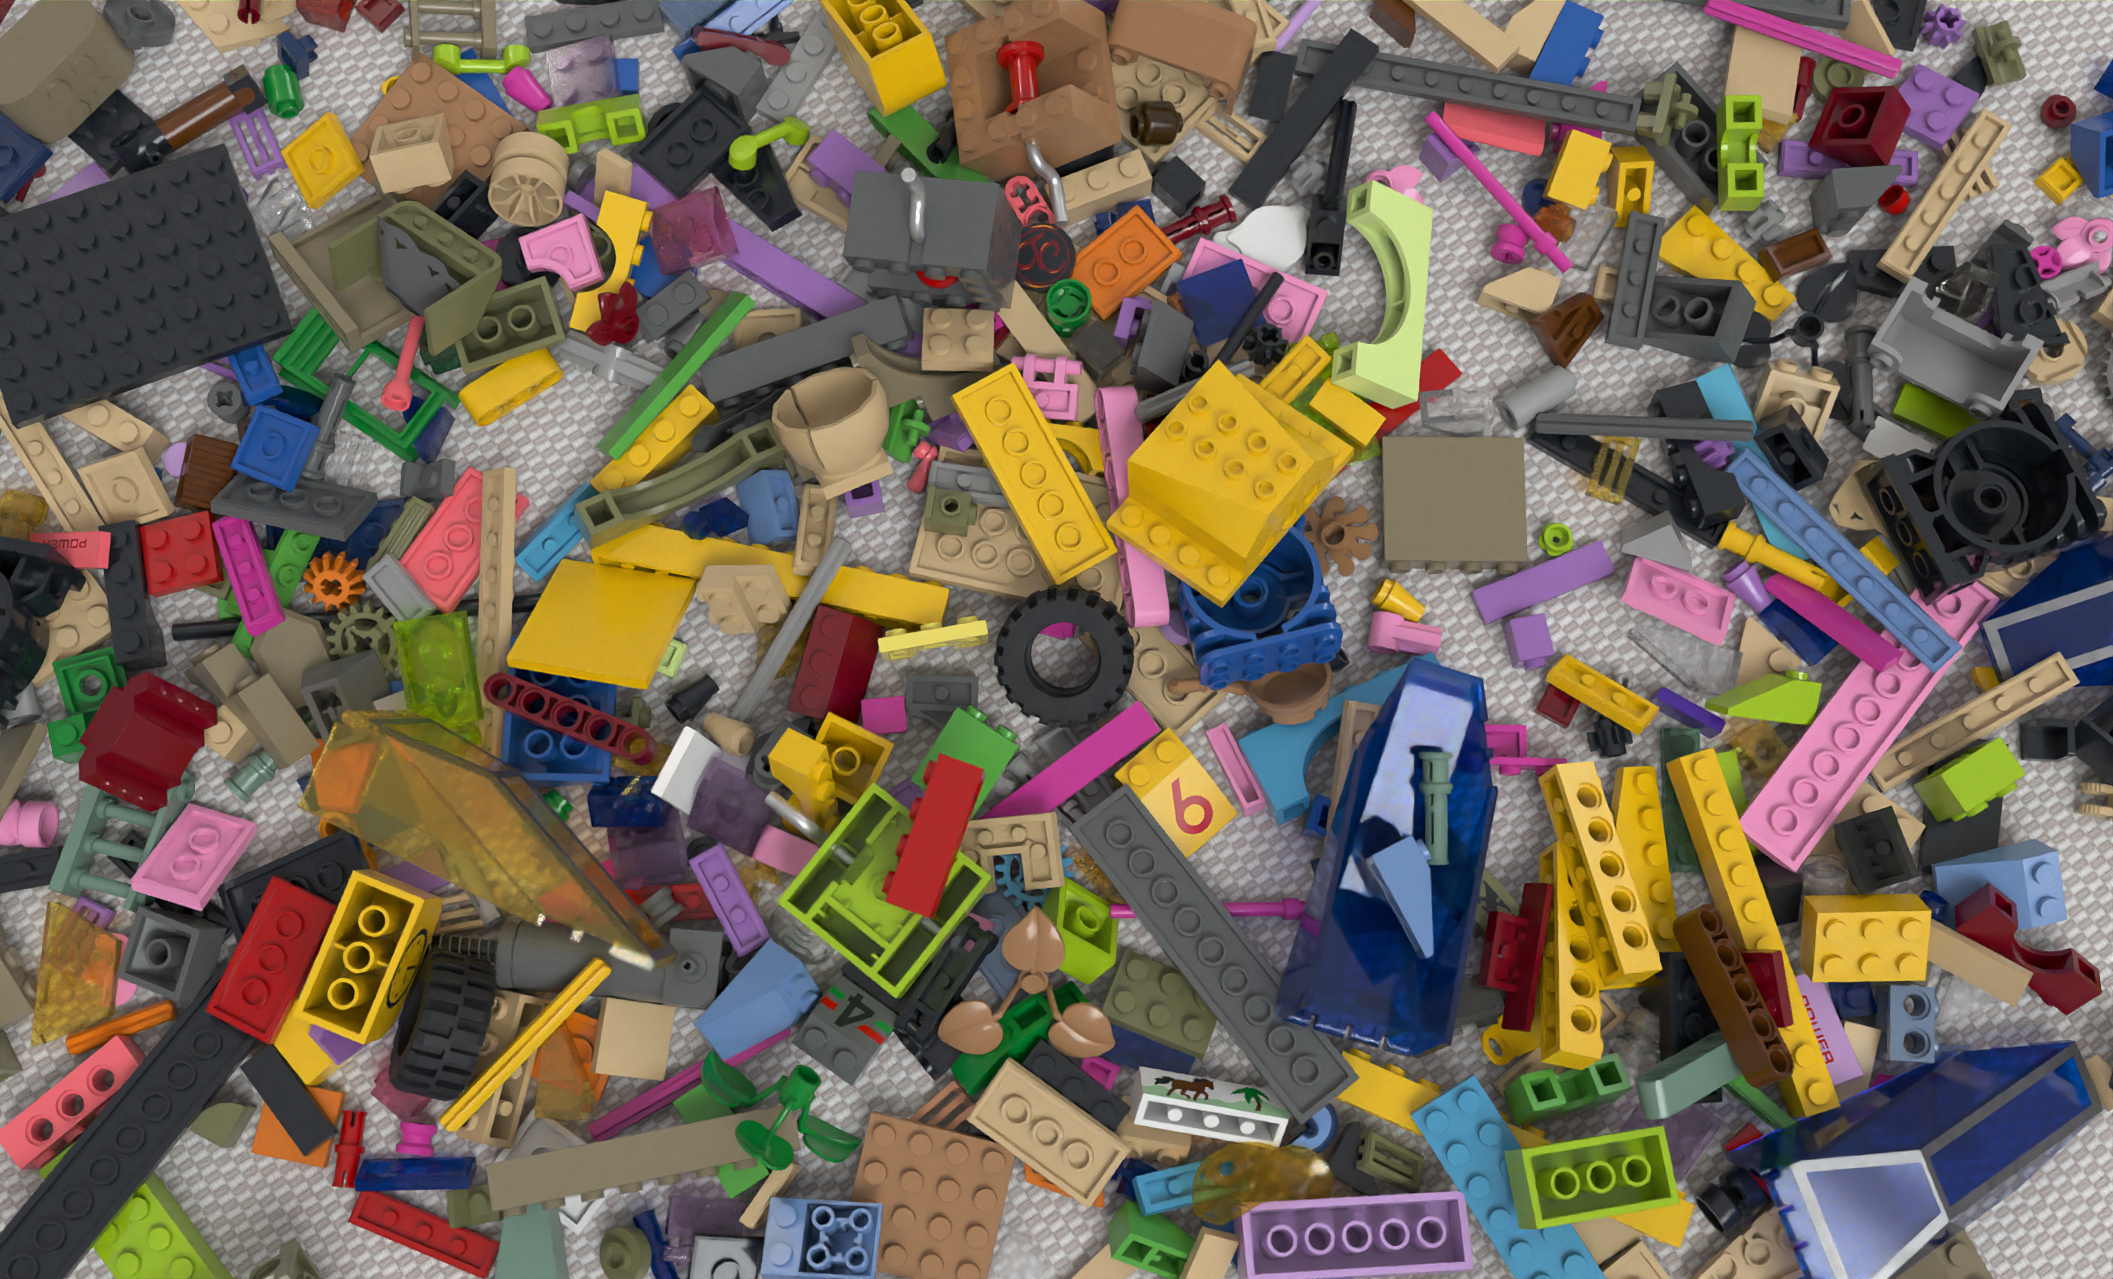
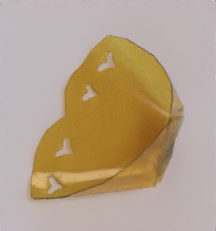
[1192,1142,1315,1226]

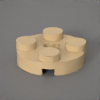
[2025,316,2088,386]

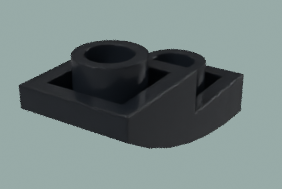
[1248,51,1298,123]

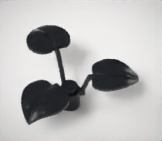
[1730,262,1857,421]

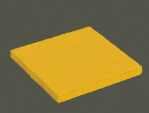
[506,559,697,690]

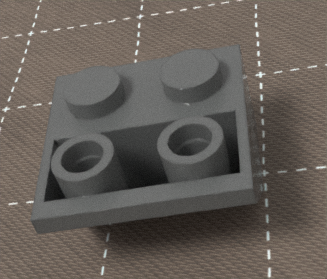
[1130,299,1194,394]
[300,648,393,751]

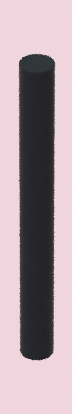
[1203,272,1284,376]

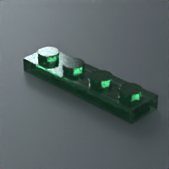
[1660,728,1703,874]

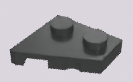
[905,674,979,730]

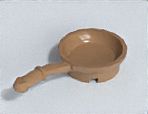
[1167,662,1333,725]

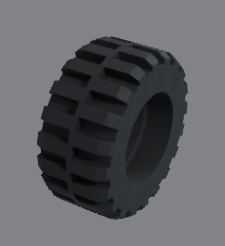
[994,584,1135,728]
[388,948,497,1102]

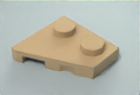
[1726,616,1803,692]

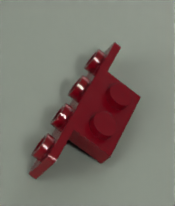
[1477,883,1553,1032]

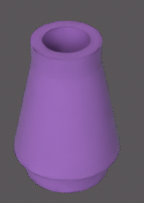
[1721,559,1773,613]

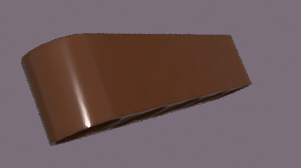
[1673,904,1794,1089]

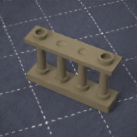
[404,0,498,61]

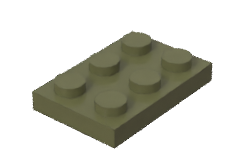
[1102,949,1217,1060]

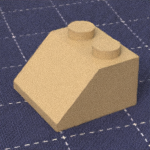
[369,113,454,194]

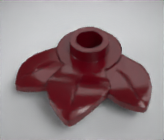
[586,281,639,346]

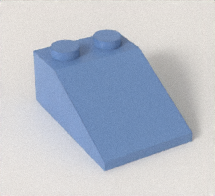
[1366,835,1434,958]
[1931,839,2067,932]
[694,939,823,1060]

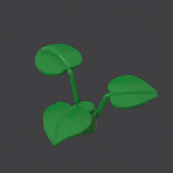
[701,1049,862,1171]

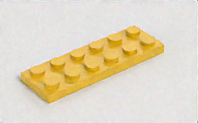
[950,362,1118,585]

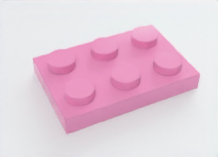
[1620,555,1736,647]
[130,803,258,911]

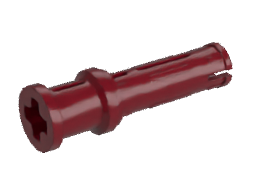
[1160,193,1237,245]

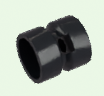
[1694,1164,1768,1236]

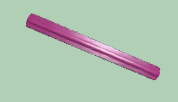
[1703,0,1902,79]
[589,1027,791,1142]

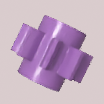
[1919,4,1967,50]
[1693,440,1735,471]

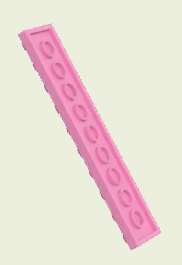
[1739,582,2000,872]

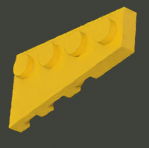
[1658,205,1796,324]

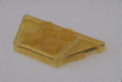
[30,902,122,1046]

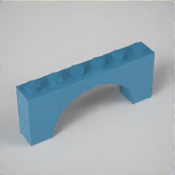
[1238,652,1474,826]

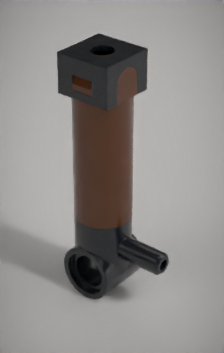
[109,64,268,174]

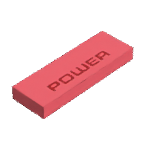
[30,531,111,569]

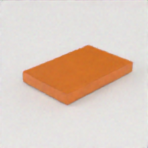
[1071,205,1183,323]

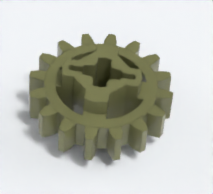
[326,600,409,673]

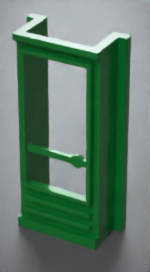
[272,306,461,463]

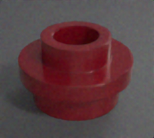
[2040,95,2077,129]

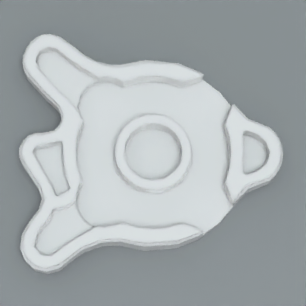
[1213,205,1309,273]

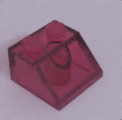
[651,186,740,276]

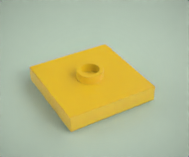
[280,112,365,210]

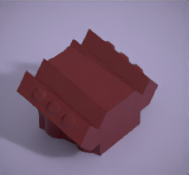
[78,671,218,812]

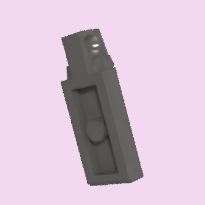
[625,270,712,348]

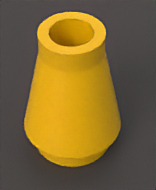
[1370,578,1426,623]

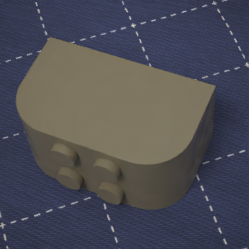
[0,0,135,144]

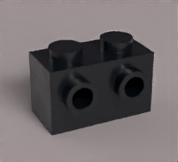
[430,170,499,240]

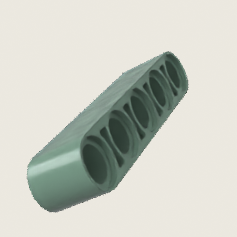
[1634,1029,1742,1120]

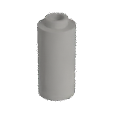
[1497,365,1577,431]

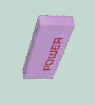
[1795,973,1864,1086]

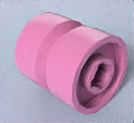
[0,799,59,848]

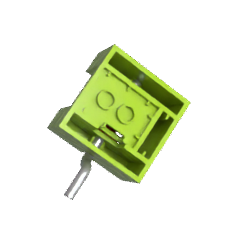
[764,782,994,998]

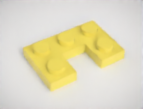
[878,616,989,662]

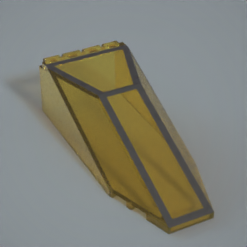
[298,710,678,972]

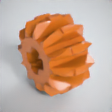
[303,551,367,612]

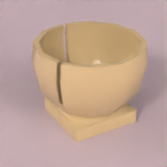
[772,367,894,500]

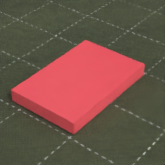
[1441,102,1546,157]

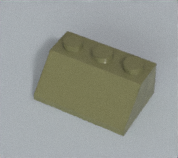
[455,276,567,374]

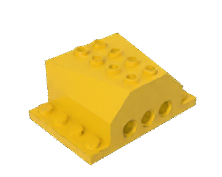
[1106,359,1354,608]

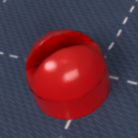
[1878,185,1910,215]

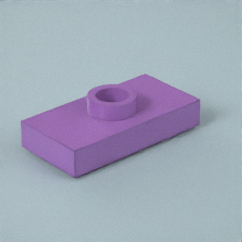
[924,412,974,452]

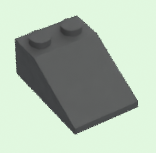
[1643,276,1756,363]

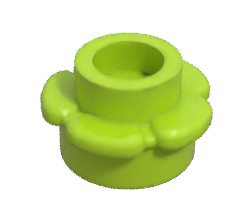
[1538,523,1574,557]

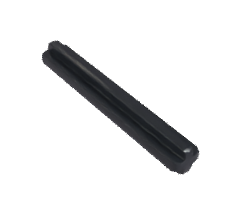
[1323,99,1358,207]

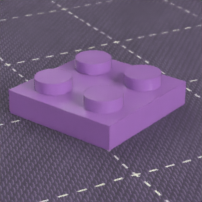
[1898,63,1980,152]

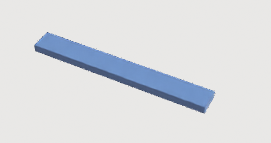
[1722,447,1963,673]

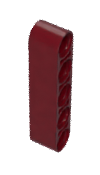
[483,672,658,766]

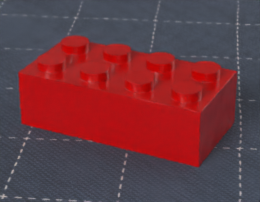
[881,753,986,920]

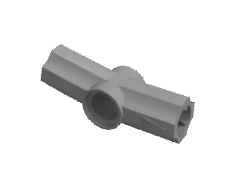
[560,329,665,392]

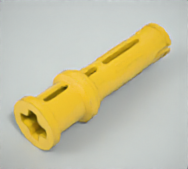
[1716,520,1828,592]

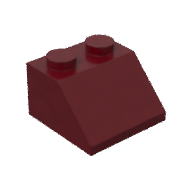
[1808,85,1911,167]

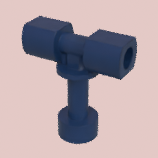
[2055,412,2113,494]

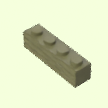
[365,495,436,572]

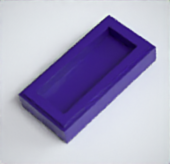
[1649,687,1726,739]

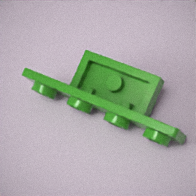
[224,529,321,662]

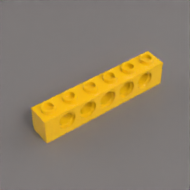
[1538,761,1662,986]
[1538,841,1603,1070]

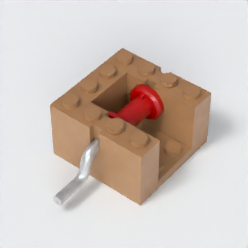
[944,0,1122,226]

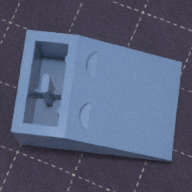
[760,1197,884,1279]

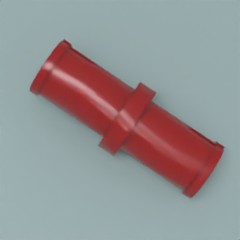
[331,1110,368,1189]

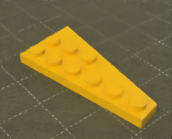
[1599,766,1682,990]

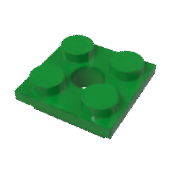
[52,646,129,718]

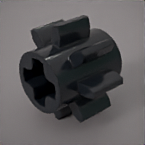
[1242,322,1289,368]
[1587,719,1633,759]

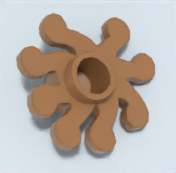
[1304,496,1379,577]

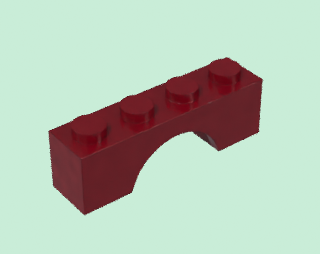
[1955,882,2102,1016]

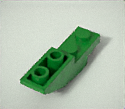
[950,980,1091,1097]

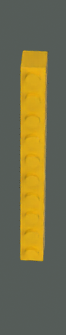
[590,521,950,633]
[1665,747,1840,1117]
[1334,1048,1695,1248]

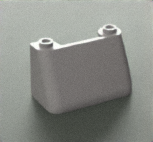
[1867,276,2044,421]

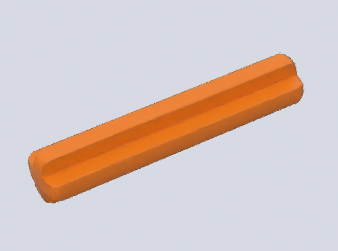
[65,1000,178,1055]

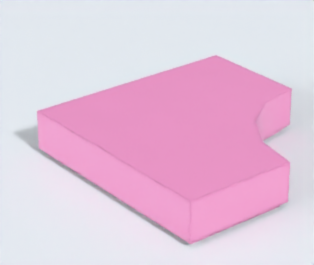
[518,213,606,292]

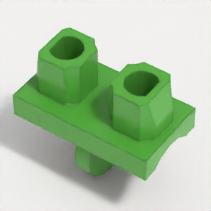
[882,399,931,463]

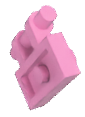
[1011,354,1083,421]

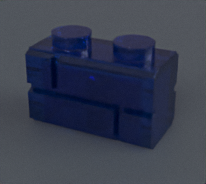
[587,776,673,827]

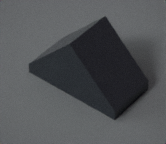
[1752,853,1803,926]
[1321,1121,1379,1196]

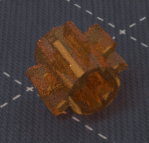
[1534,202,1576,246]

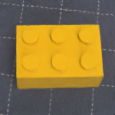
[1799,894,1931,983]

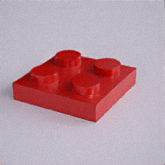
[140,510,224,598]

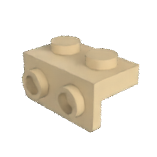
[1116,1095,1192,1166]

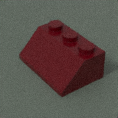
[785,605,885,725]

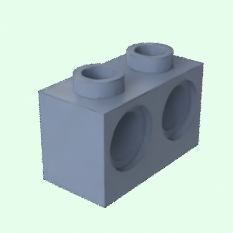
[1876,985,1939,1063]

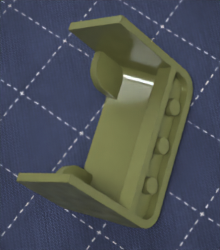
[327,201,503,356]

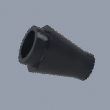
[664,674,719,724]

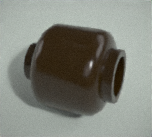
[1129,100,1183,147]

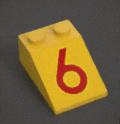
[1113,727,1238,859]

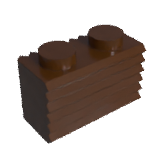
[174,433,238,516]

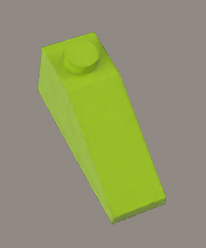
[1704,669,1822,725]

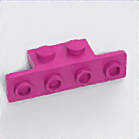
[1417,724,1567,776]

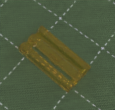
[1585,436,1642,506]

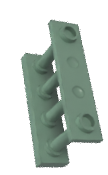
[48,771,196,913]

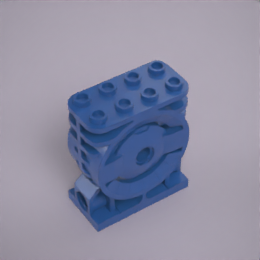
[1178,513,1343,690]

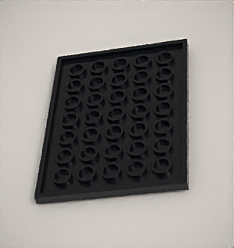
[0,143,294,429]

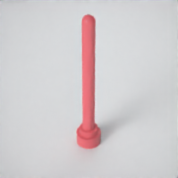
[381,315,425,411]

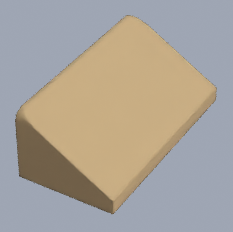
[1836,0,1896,76]

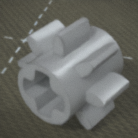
[1289,153,1329,196]
[1741,199,1786,241]

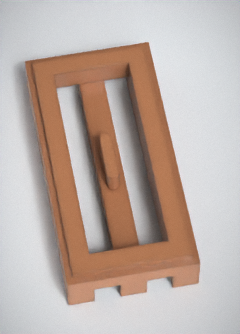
[909,1080,975,1130]

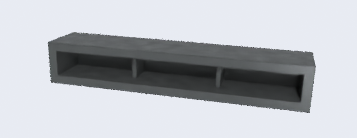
[699,295,915,410]

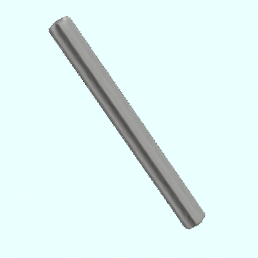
[730,536,852,723]

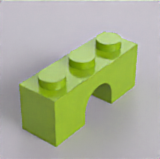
[536,94,647,154]
[1716,95,1764,211]

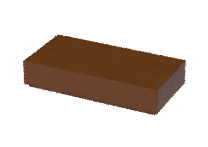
[1757,228,1833,283]

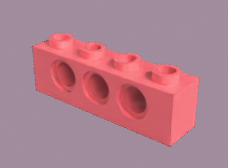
[0,1035,147,1170]

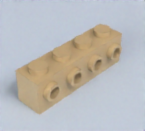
[455,988,550,1149]

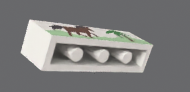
[1130,1066,1289,1149]

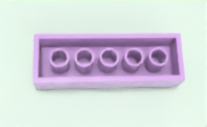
[1232,1191,1474,1279]

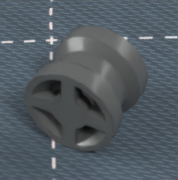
[207,382,252,424]
[638,885,685,929]

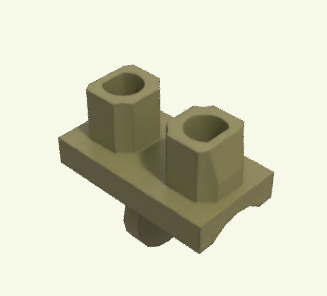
[1971,20,2027,88]
[1636,73,1699,147]

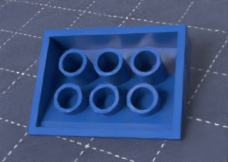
[500,636,617,788]

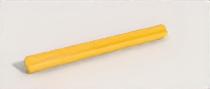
[439,957,611,1132]

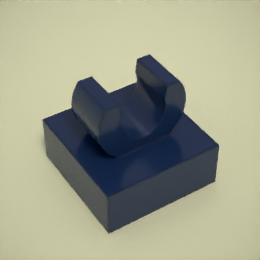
[277,31,318,81]

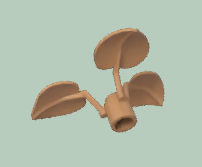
[938,906,1116,1058]

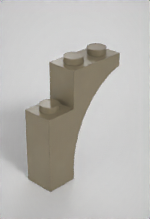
[849,333,1002,421]
[184,642,320,770]

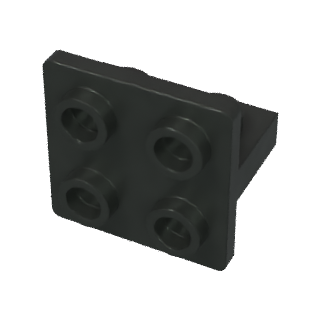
[1833,805,1919,895]

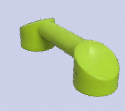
[432,44,531,75]
[728,115,810,170]

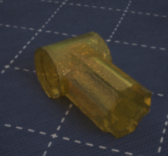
[0,488,49,541]

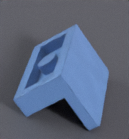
[737,470,800,546]

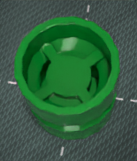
[1046,279,1092,338]

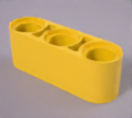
[458,347,564,427]

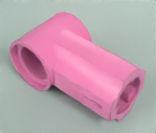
[1367,611,1442,658]

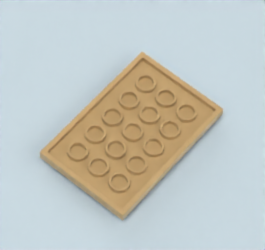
[909,445,1123,614]

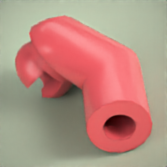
[906,440,938,495]

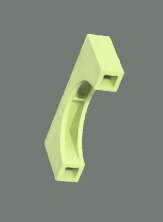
[1331,180,1433,409]

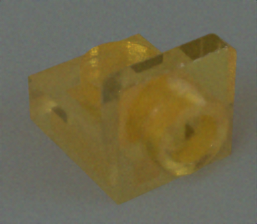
[740,863,782,907]

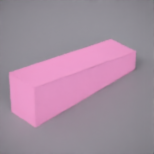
[1205,722,1266,818]

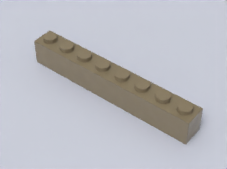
[486,1105,801,1218]

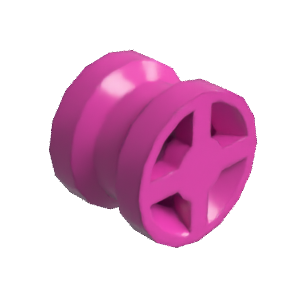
[1490,224,1530,264]
[2030,246,2062,281]
[395,1121,438,1156]

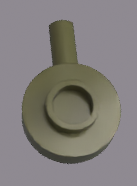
[1811,57,1864,105]
[600,1225,651,1279]

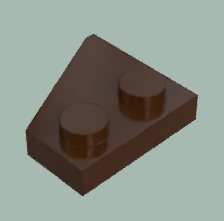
[1528,292,1604,369]

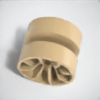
[488,132,569,227]

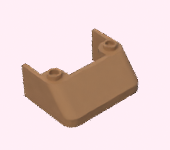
[1108,0,1257,116]

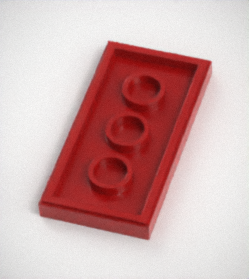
[205,875,338,1044]

